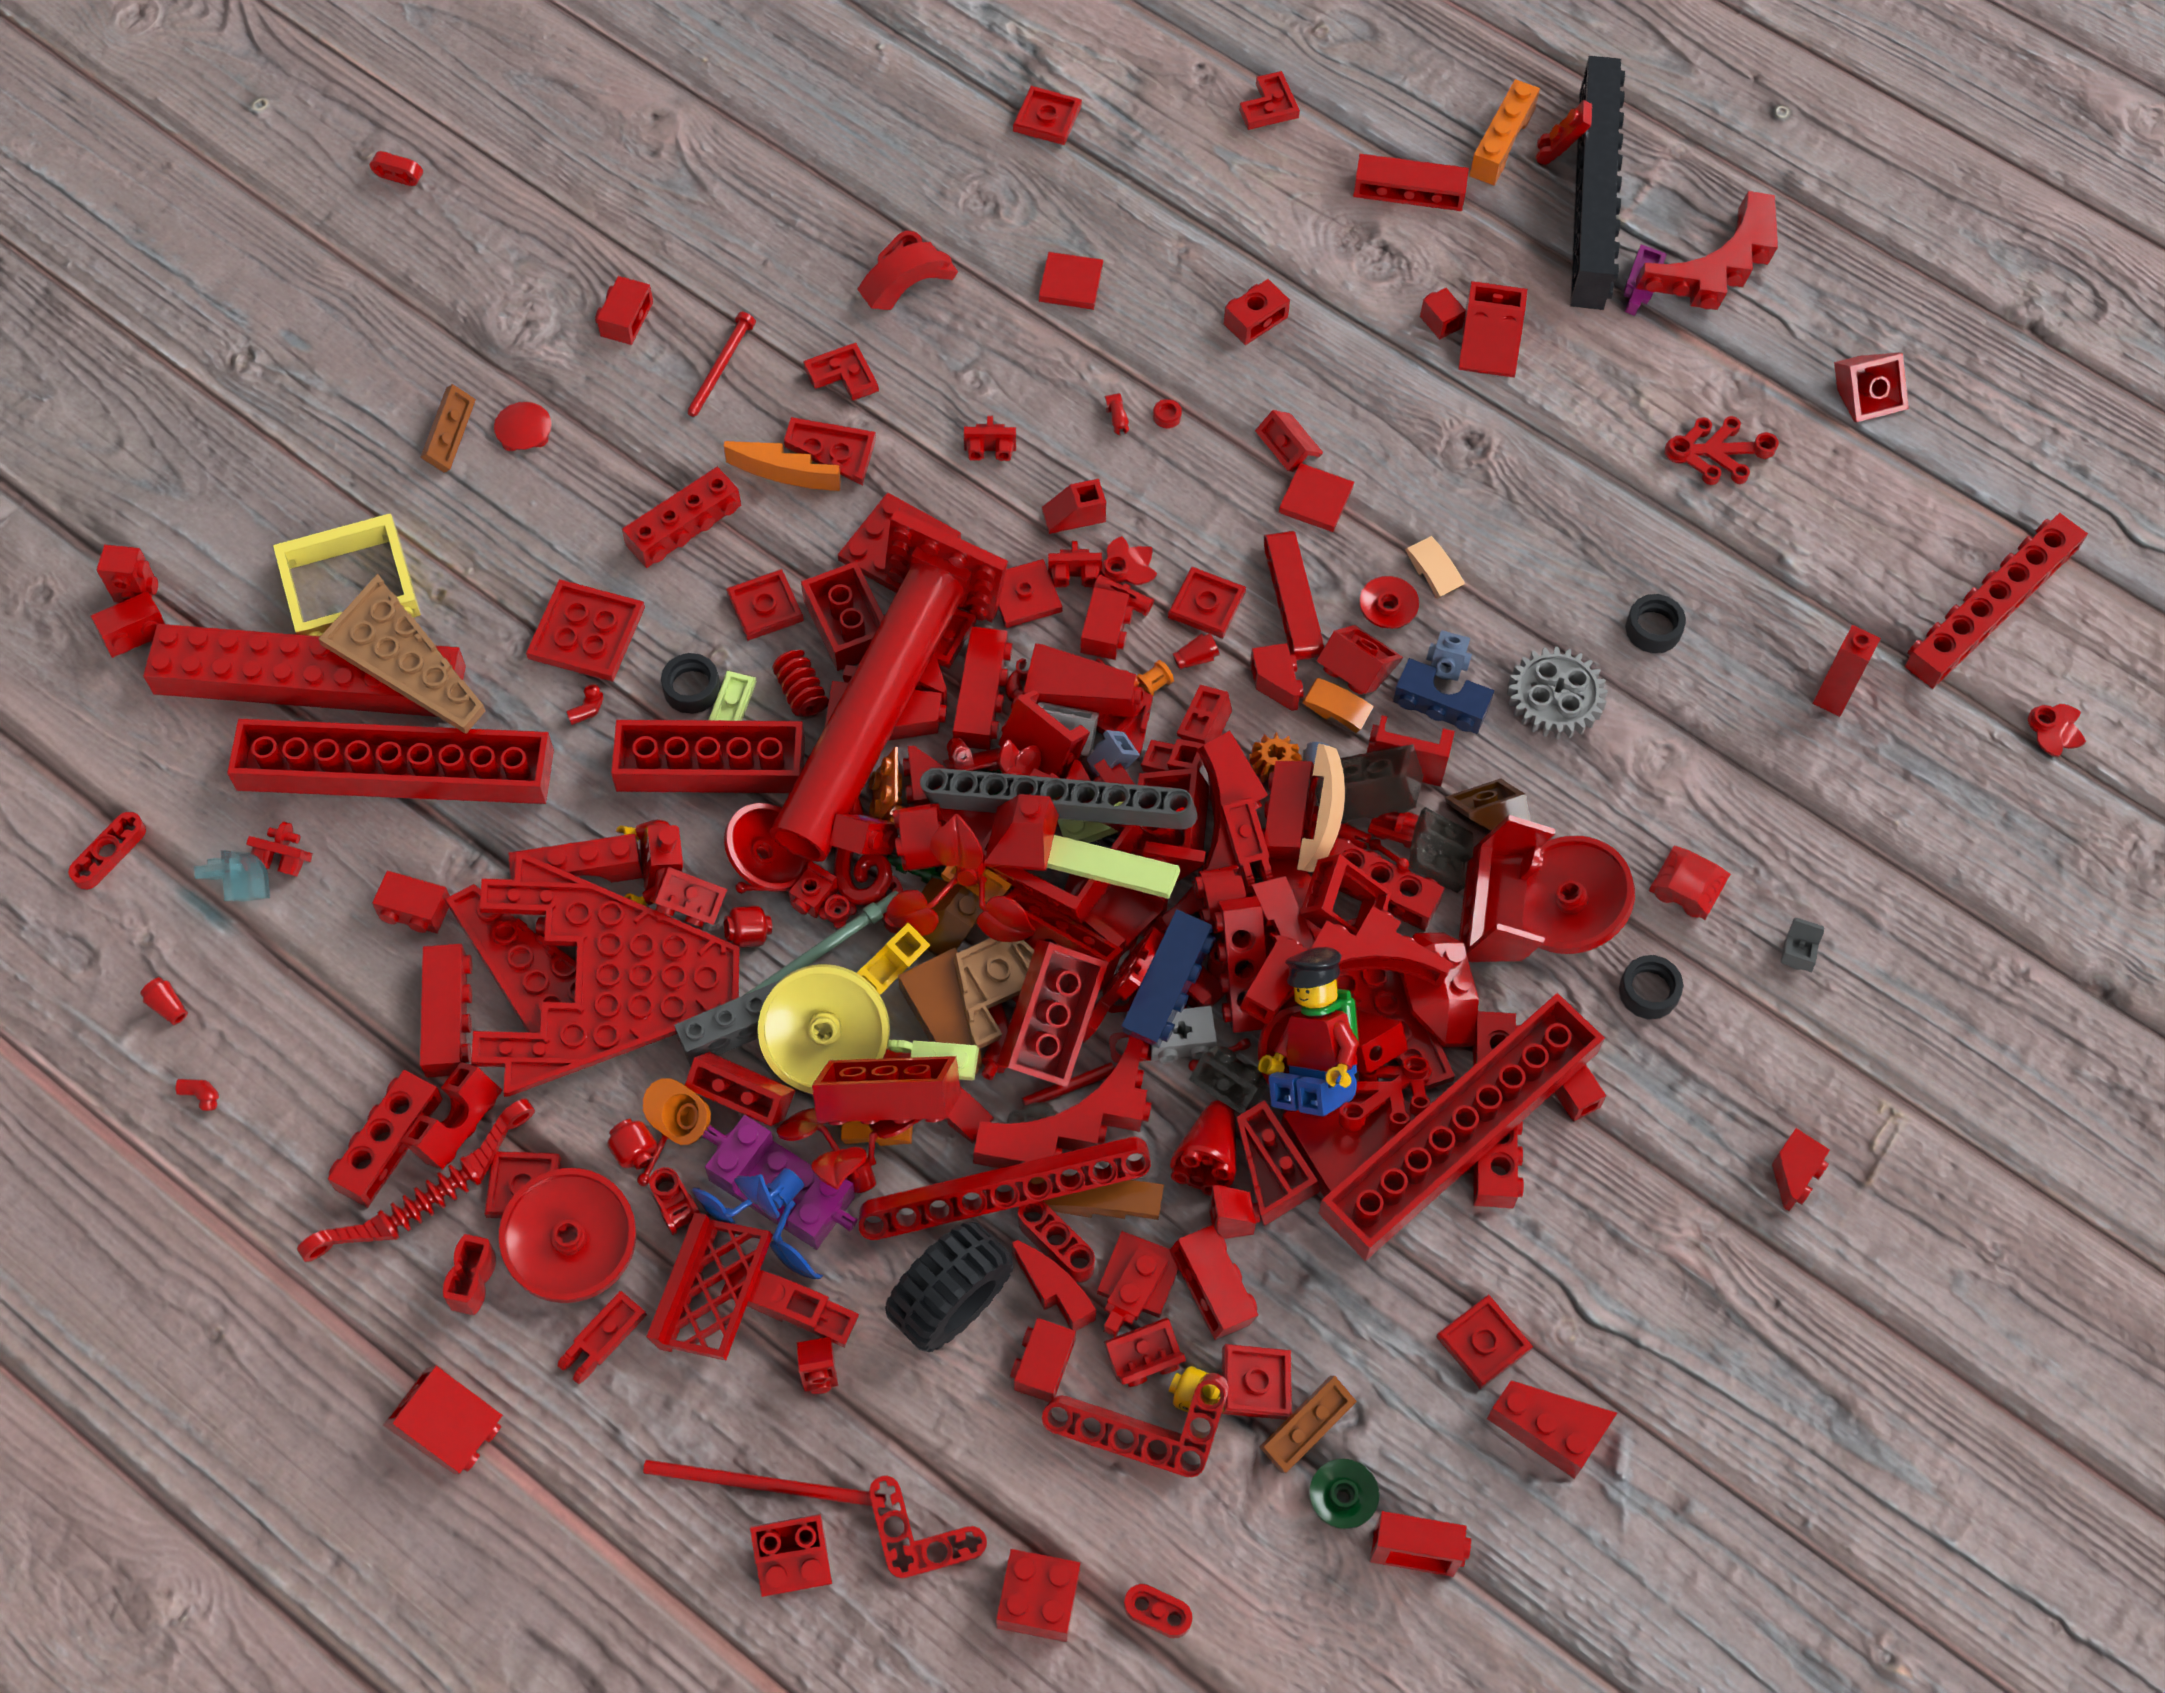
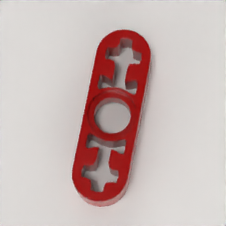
[68,812,146,890]

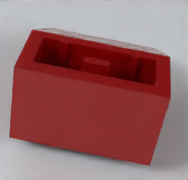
[1458,281,1528,378]

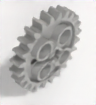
[1507,647,1608,739]

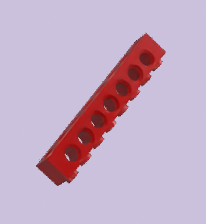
[1905,513,2088,689]

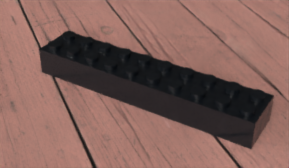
[1570,56,1625,310]

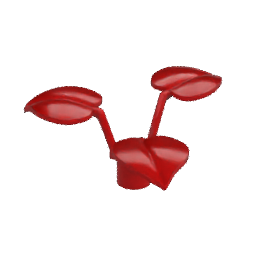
[886,813,1036,942]
[777,1108,922,1193]

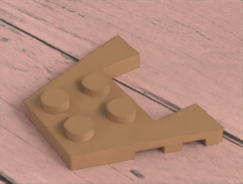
[954,938,1034,1049]

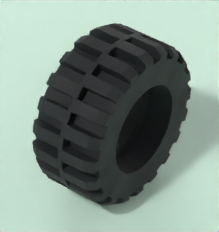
[885,1221,1014,1352]

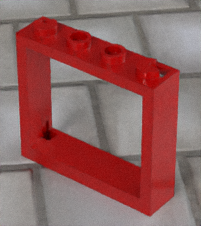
[980,768,1143,924]

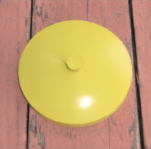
[758,964,890,1094]

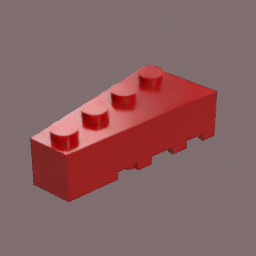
[1245,876,1315,1011]

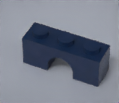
[1393,658,1495,734]

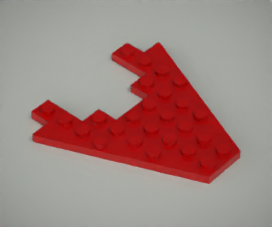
[471,852,740,1097]

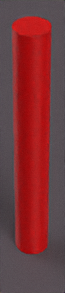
[1021,1062,1115,1110]

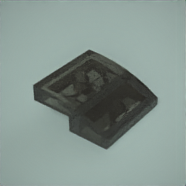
[1409,807,1473,893]

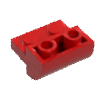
[750,1514,832,1597]

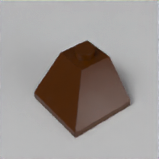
[1445,778,1531,831]
[896,877,987,956]

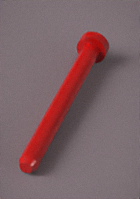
[688,312,756,417]

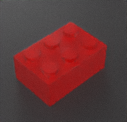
[801,561,884,671]

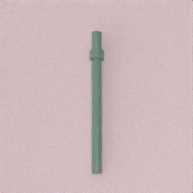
[743,890,898,996]

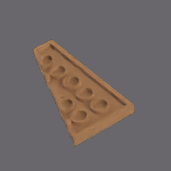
[319,574,486,734]

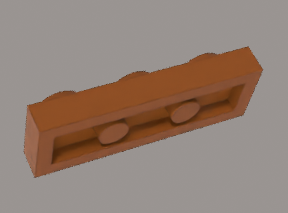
[420,384,476,473]
[1259,1376,1357,1473]

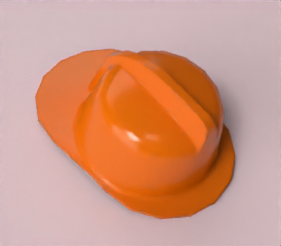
[643,1078,713,1145]

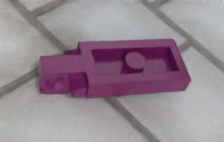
[1623,244,1667,316]

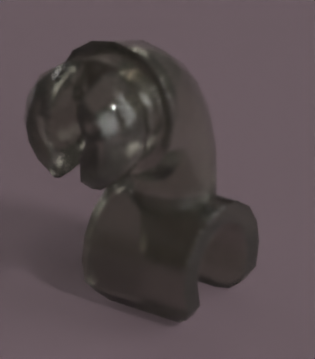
[1007,1102,1058,1123]

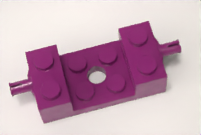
[702,1115,858,1250]

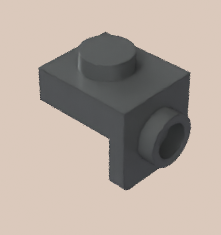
[1781,918,1825,973]

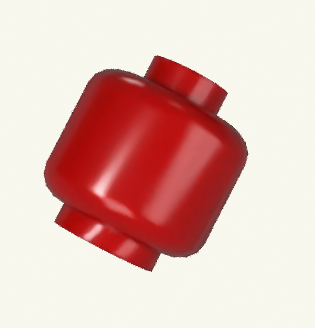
[723,905,772,948]
[607,1119,657,1170]

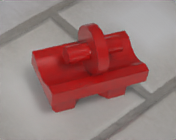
[964,416,1016,461]
[1048,541,1102,588]
[1368,802,1431,850]
[246,822,313,877]

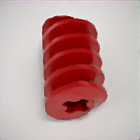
[772,649,829,717]

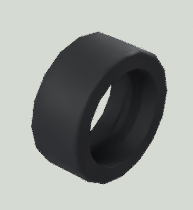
[1625,594,1686,653]
[661,653,721,714]
[1619,955,1684,1019]

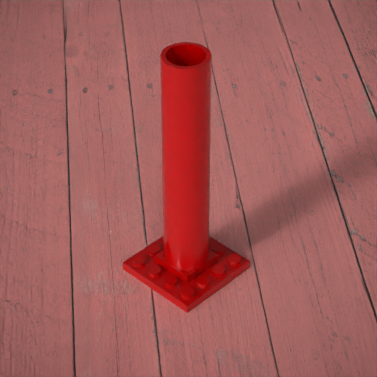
[769,509,1008,862]

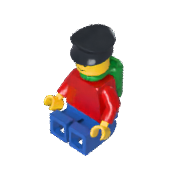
[1258,947,1359,1116]

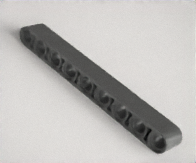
[920,768,1197,830]

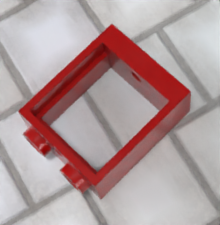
[1300,854,1392,936]
[1370,1511,1471,1577]

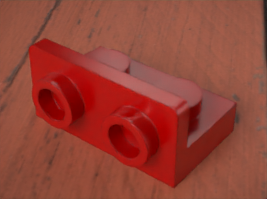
[649,866,727,928]

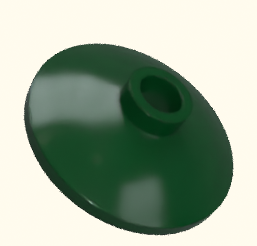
[1309,1459,1380,1529]

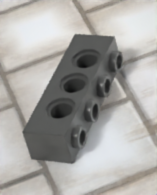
[674,980,780,1067]

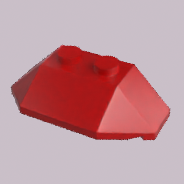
[1400,932,1479,1047]

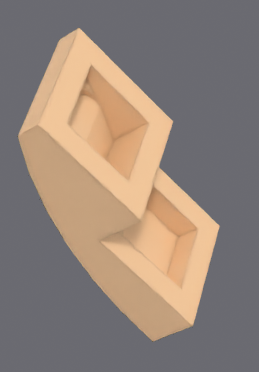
[1405,536,1465,599]

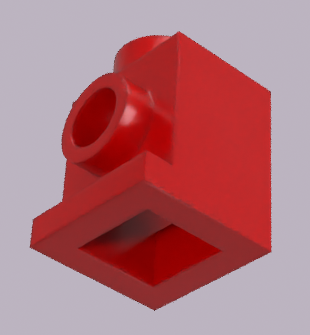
[789,861,838,918]

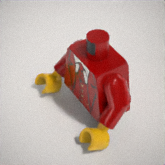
[616,819,683,906]

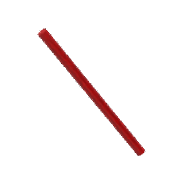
[643,1460,886,1506]

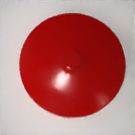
[1522,836,1635,954]
[499,1168,636,1303]

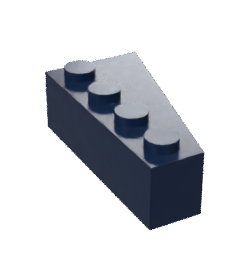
[1121,909,1216,1048]

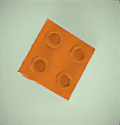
[869,747,902,823]

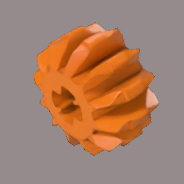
[1249,732,1302,783]

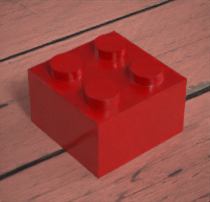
[996,1549,1081,1642]

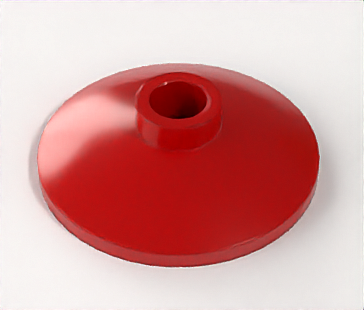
[1359,576,1419,629]

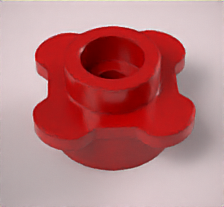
[819,894,857,929]

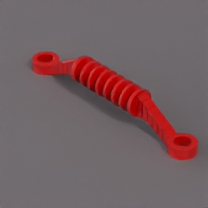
[297,1098,535,1262]

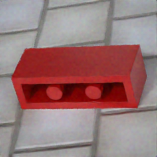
[685,1052,795,1126]
[1170,1225,1258,1340]

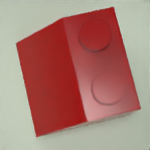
[1317,625,1403,694]

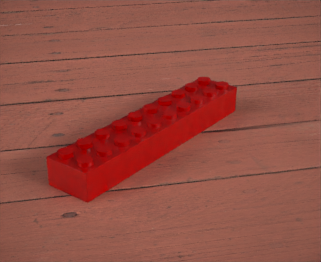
[143,624,466,717]
[227,719,554,804]
[1318,993,1605,1261]

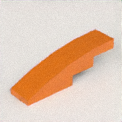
[724,441,841,491]

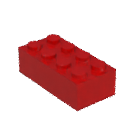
[997,940,1108,1087]
[812,1056,961,1125]

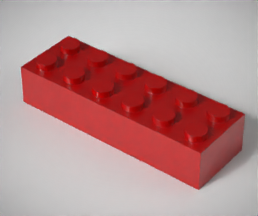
[611,720,805,793]

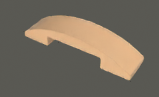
[1297,744,1345,872]

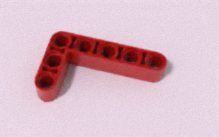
[1042,1373,1229,1478]

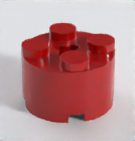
[893,803,945,871]
[1192,864,1246,934]

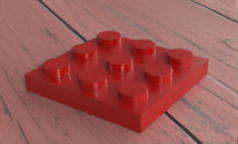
[838,492,961,593]
[526,579,645,682]

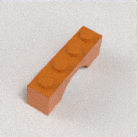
[1469,79,1540,186]

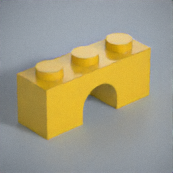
[857,923,930,995]

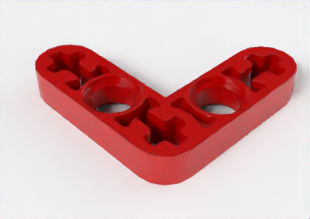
[869,1476,987,1579]

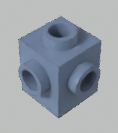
[1426,630,1472,681]

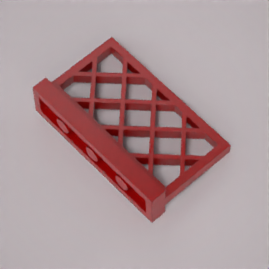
[646,1212,773,1361]

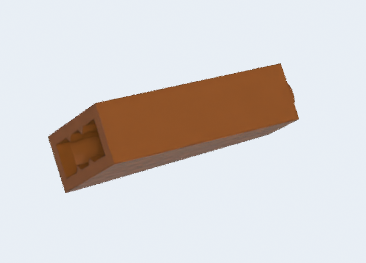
[898,947,982,1075]

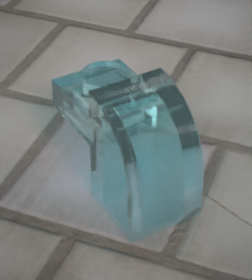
[194,850,270,902]

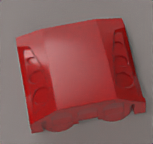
[1649,845,1731,920]

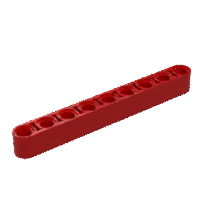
[859,1137,1151,1240]

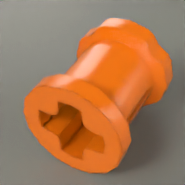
[1137,660,1174,696]

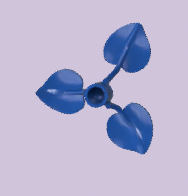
[691,1168,823,1279]

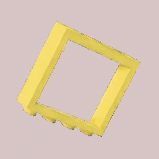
[273,513,421,636]

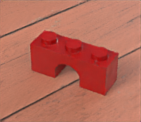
[400,1062,503,1170]

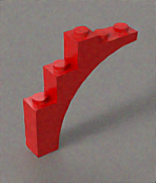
[1636,191,1778,310]
[1155,730,1268,931]
[1239,906,1454,1025]
[973,1036,1152,1168]

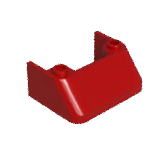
[1459,815,1556,962]

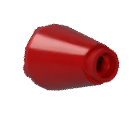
[1170,1100,1236,1196]

